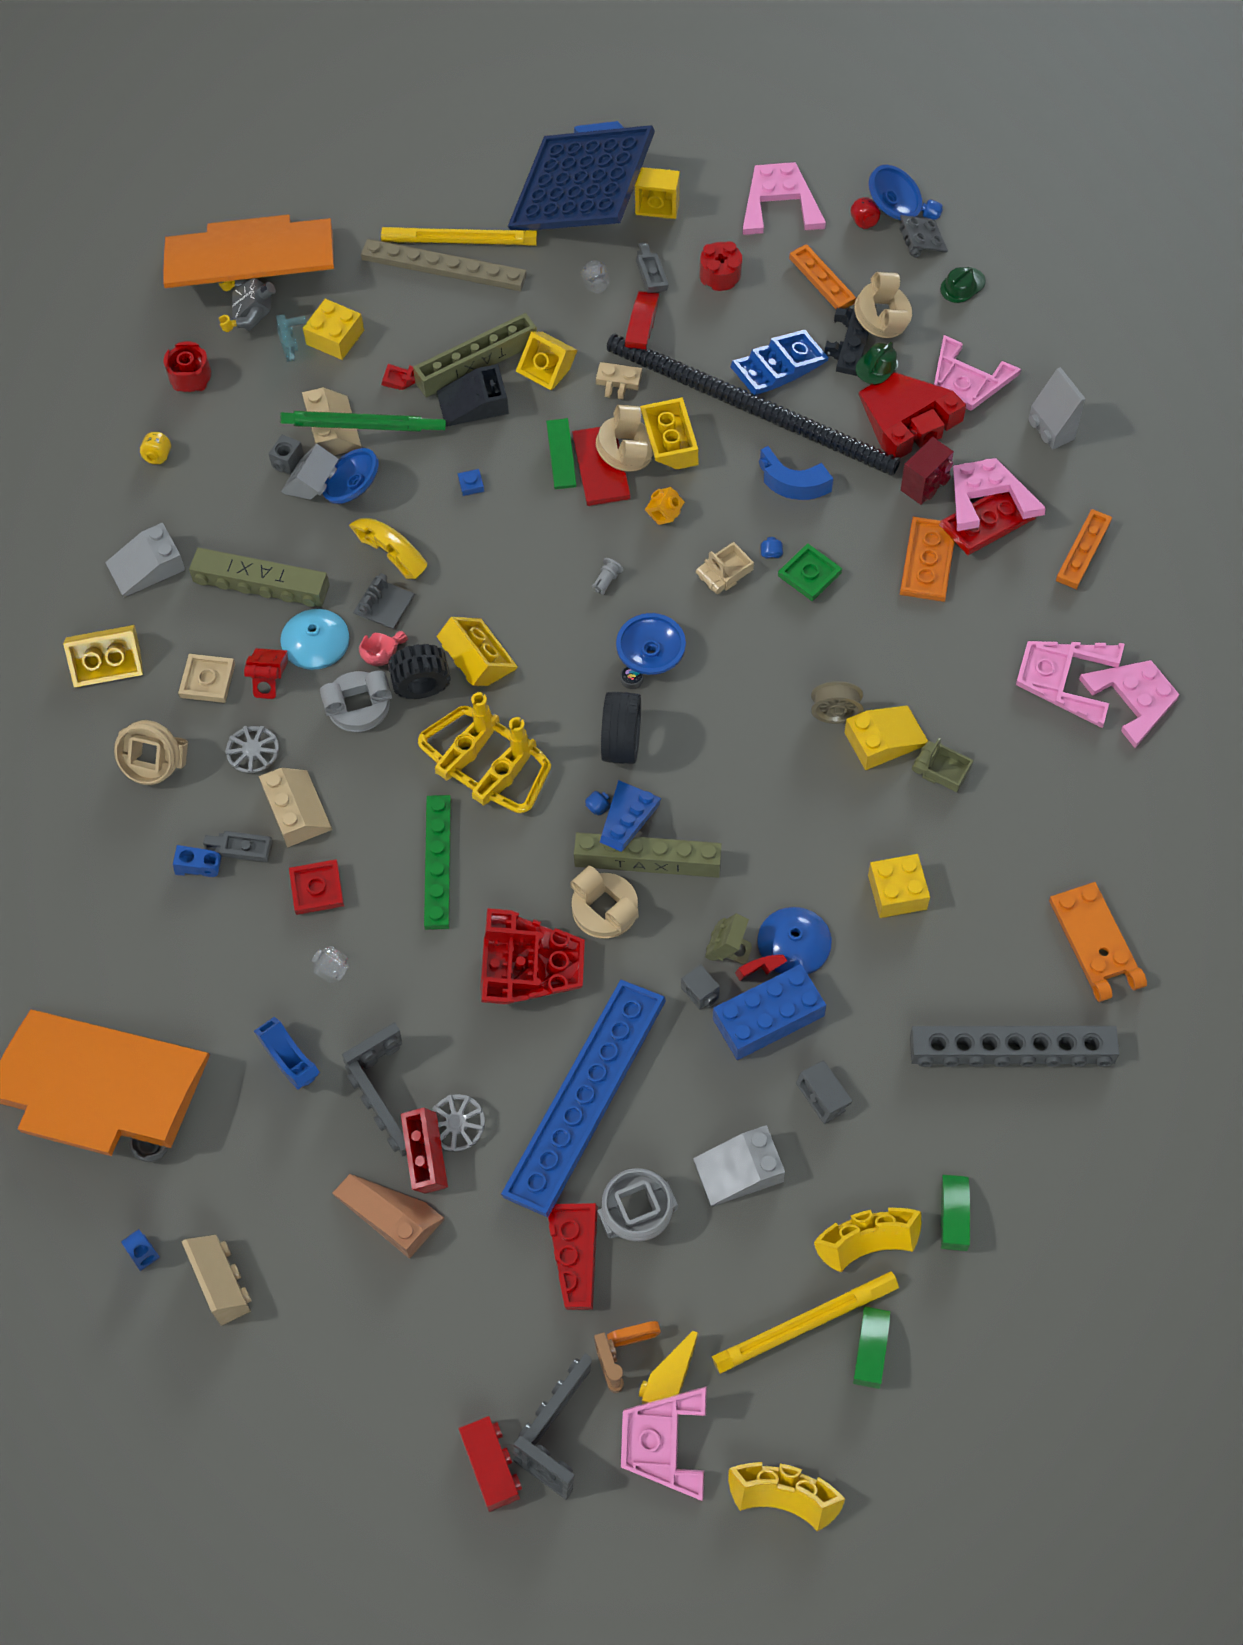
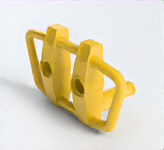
[418,692,551,813]

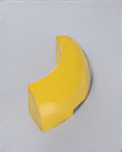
[349,518,427,579]
[814,1208,922,1272]
[728,1462,845,1532]

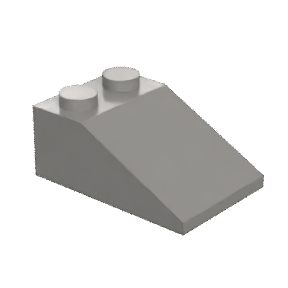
[1029,367,1085,450]
[105,522,185,598]
[693,1125,785,1207]

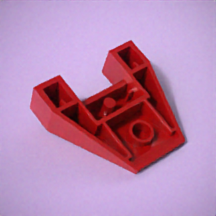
[858,372,966,458]

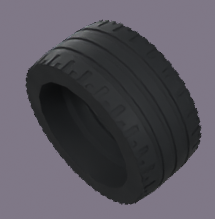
[601,692,641,764]

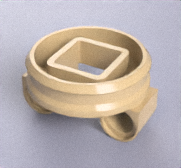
[854,272,912,338]
[596,405,653,471]
[114,720,188,785]
[571,866,639,938]

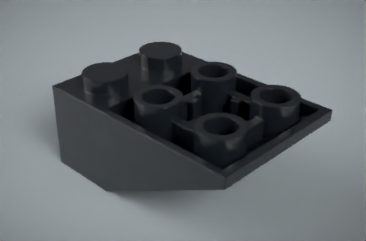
[437,364,509,427]

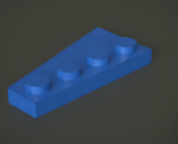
[600,780,661,852]

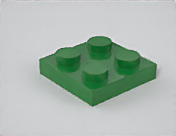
[778,543,842,602]

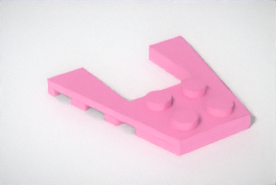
[743,162,826,235]
[953,458,1045,531]
[1016,641,1125,728]

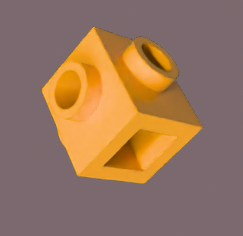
[645,487,685,525]

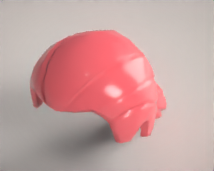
[359,631,408,667]

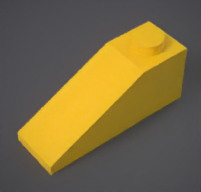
[639,1331,698,1404]

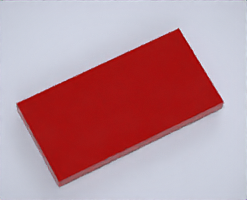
[572,427,631,506]
[940,492,1036,555]

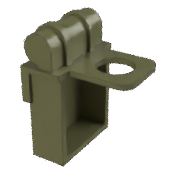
[912,737,974,792]
[705,913,752,964]

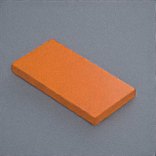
[900,517,954,602]

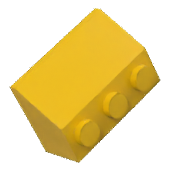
[640,397,698,470]
[436,617,518,686]
[63,625,143,688]

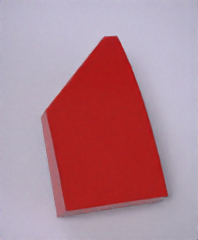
[381,364,415,390]
[735,955,787,981]

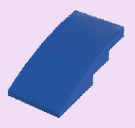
[730,330,829,396]

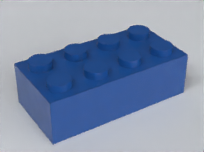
[713,964,826,1060]

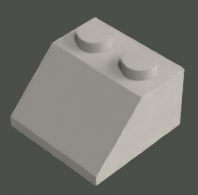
[281,444,338,500]

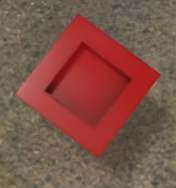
[908,409,944,448]

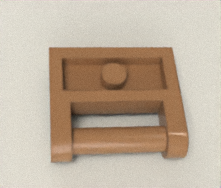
[594,1332,624,1393]

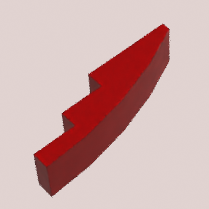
[625,291,660,349]

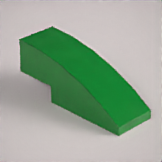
[546,418,576,490]
[940,1175,970,1251]
[853,1306,891,1389]

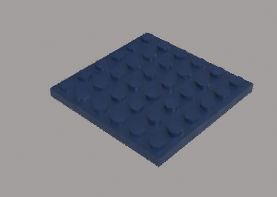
[508,125,655,231]

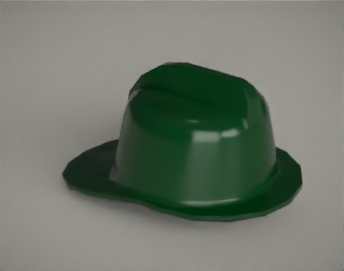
[940,267,986,303]
[856,342,898,384]

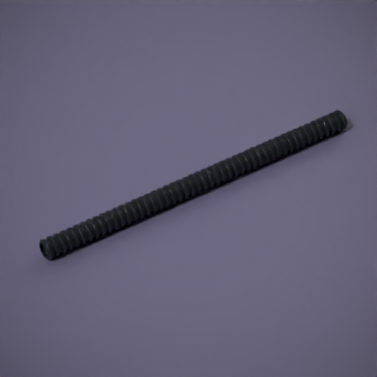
[607,333,900,476]

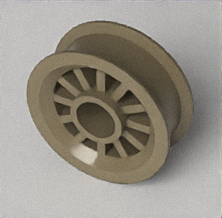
[811,681,863,724]

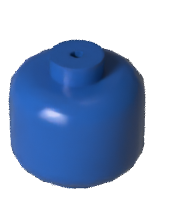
[921,199,943,220]
[761,537,783,558]
[585,791,611,815]

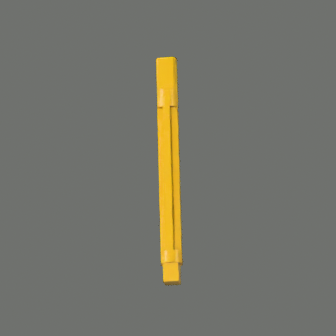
[381,227,537,246]
[712,1271,899,1374]

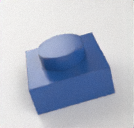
[458,469,484,496]

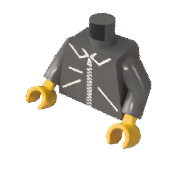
[218,278,276,332]

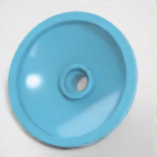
[281,609,350,670]

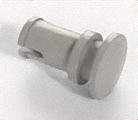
[592,558,623,594]

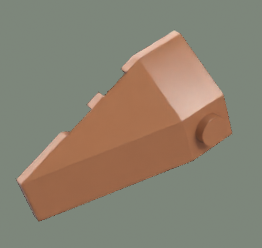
[332,1174,444,1259]

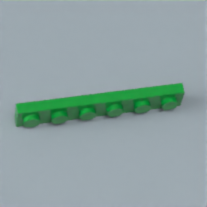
[424,795,451,930]

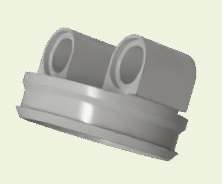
[320,671,392,732]
[597,1168,678,1242]

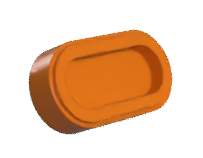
[607,1321,661,1347]

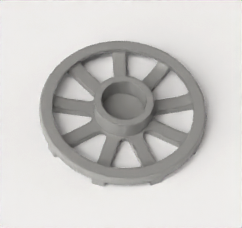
[225,726,279,773]
[432,1094,485,1151]

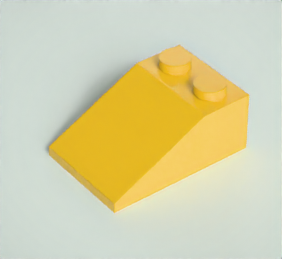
[844,705,928,770]

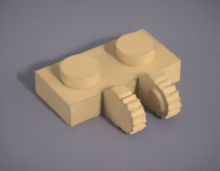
[596,362,642,399]

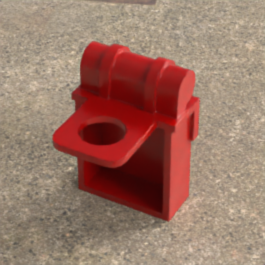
[244,648,288,699]

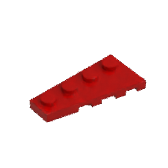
[548,1203,598,1310]

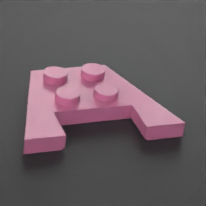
[934,335,1021,411]
[1079,660,1180,748]
[621,1386,707,1501]

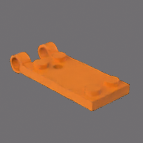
[1049,882,1147,1002]

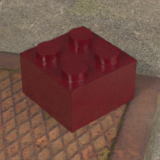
[900,437,954,505]

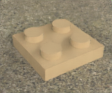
[178,654,235,703]

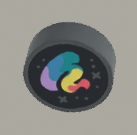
[620,666,644,689]

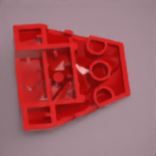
[480,908,585,1004]

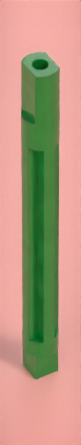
[280,411,446,432]

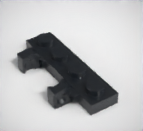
[824,305,877,376]

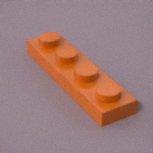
[789,244,856,309]
[1056,509,1112,590]

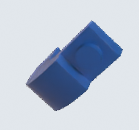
[759,446,833,500]
[254,1017,320,1090]

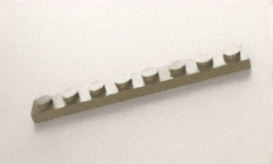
[361,239,527,291]

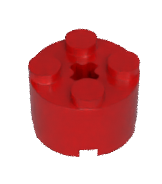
[699,241,742,291]
[164,341,211,392]

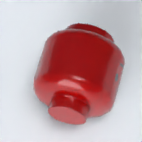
[850,197,881,229]

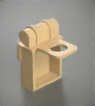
[696,542,754,594]

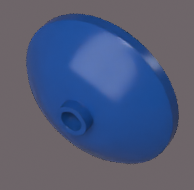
[869,165,922,221]
[323,448,379,504]
[616,613,686,675]
[757,907,832,974]

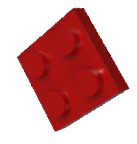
[289,859,344,915]

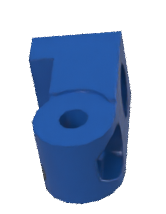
[173,845,222,877]
[121,1229,160,1271]

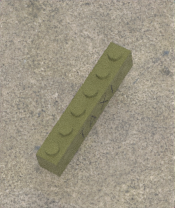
[413,313,537,398]
[189,547,330,607]
[574,832,722,878]

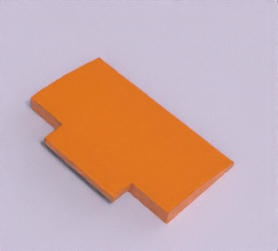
[164,214,334,288]
[0,1009,210,1156]

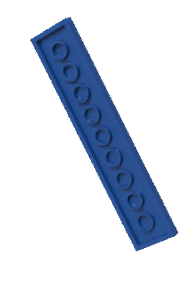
[501,979,666,1218]

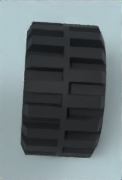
[388,644,451,699]

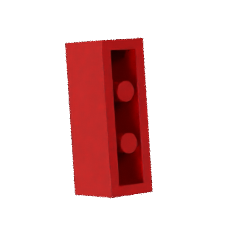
[401,1107,448,1194]
[458,1416,522,1512]

